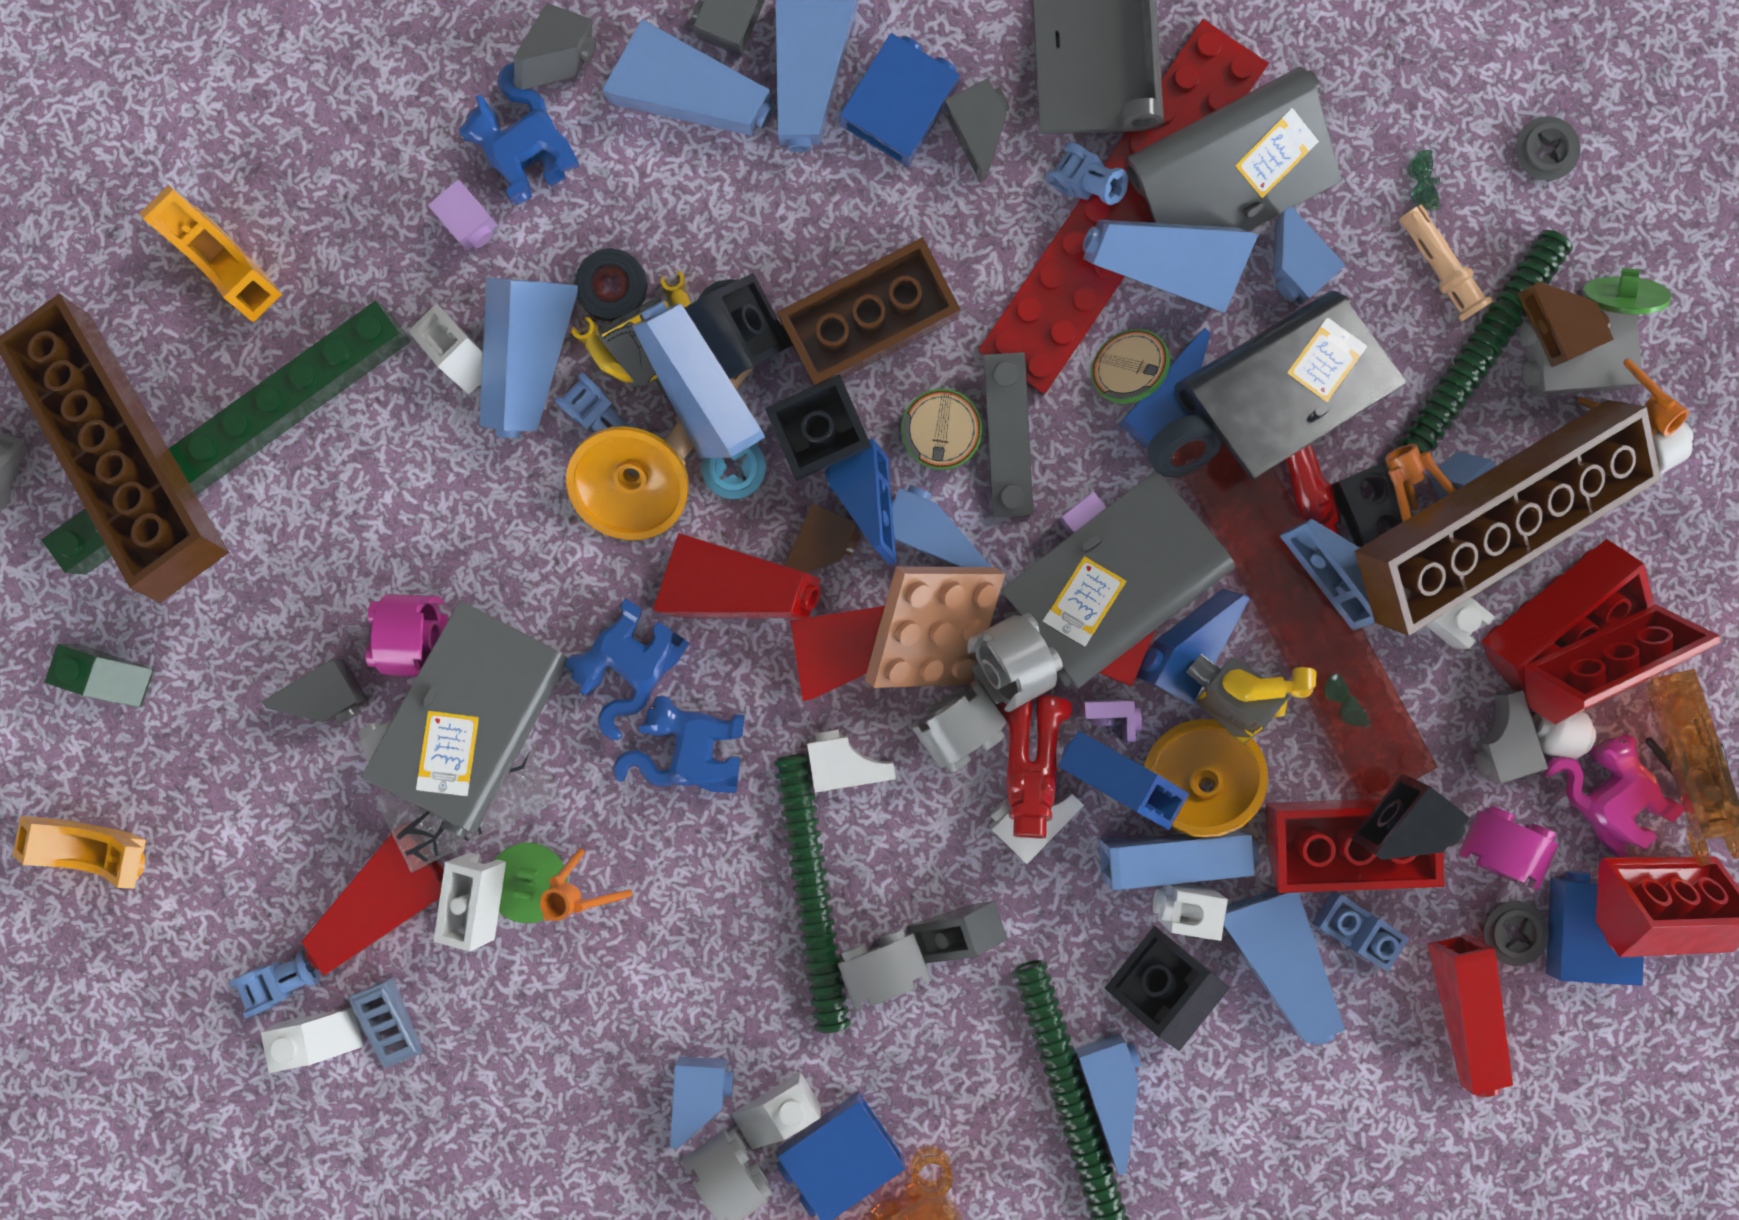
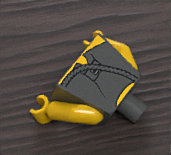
[571,271,691,398]
[1185,654,1316,745]

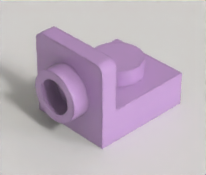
[1081,699,1142,742]

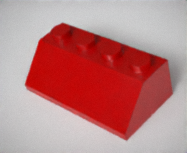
[1481,539,1654,712]
[1524,604,1720,725]
[1265,799,1444,893]
[1596,857,1739,957]

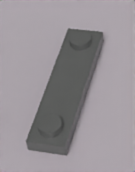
[983,352,1034,518]

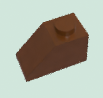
[1517,282,1614,367]
[784,503,861,574]

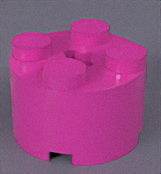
[365,594,449,677]
[1458,806,1558,891]

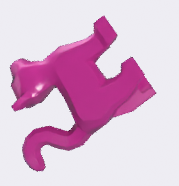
[1544,734,1686,858]

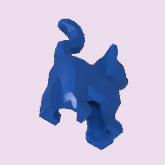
[459,62,580,206]
[565,598,690,740]
[613,695,745,793]

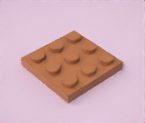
[865,567,1005,688]

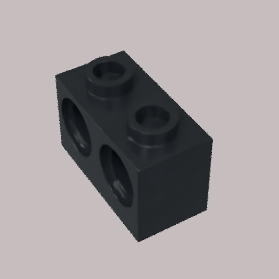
[1330,462,1413,547]

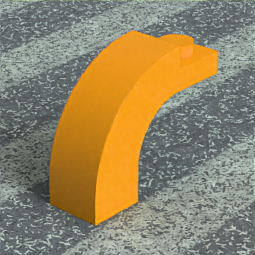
[139,184,282,323]
[12,816,146,889]

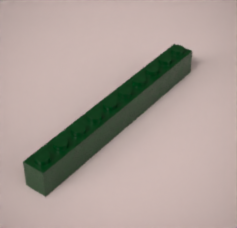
[41,300,411,575]

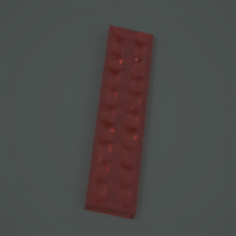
[1176,438,1438,800]

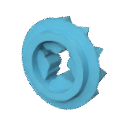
[701,444,766,499]

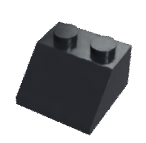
[684,273,792,379]
[765,374,872,481]
[1351,773,1471,860]
[1105,925,1231,1051]

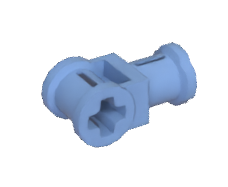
[1045,142,1129,205]
[554,372,637,433]
[229,950,320,1019]

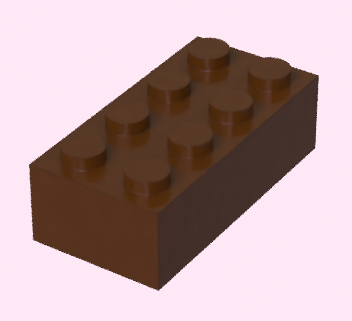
[777,237,961,386]

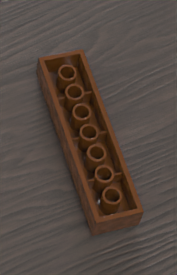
[0,293,230,603]
[1354,400,1661,636]

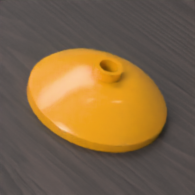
[566,426,689,540]
[1144,719,1268,837]

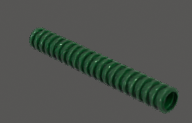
[1390,230,1573,454]
[773,754,851,1034]
[1012,960,1130,1220]

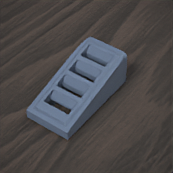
[348,977,423,1068]

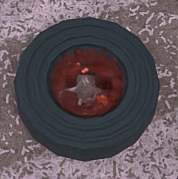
[575,248,648,322]
[1147,414,1222,478]

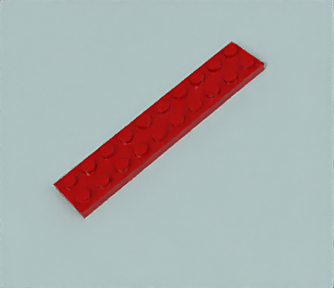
[978,19,1269,396]

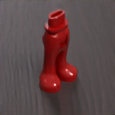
[1286,443,1342,536]
[995,695,1072,839]

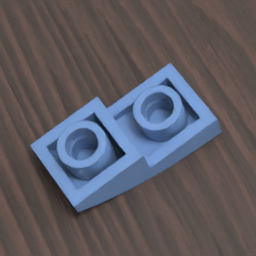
[1312,891,1410,972]

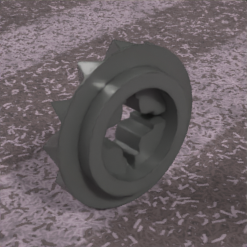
[1513,116,1581,183]
[1481,900,1549,966]

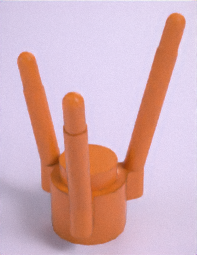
[1577,359,1689,436]
[1385,444,1457,522]
[540,848,633,921]

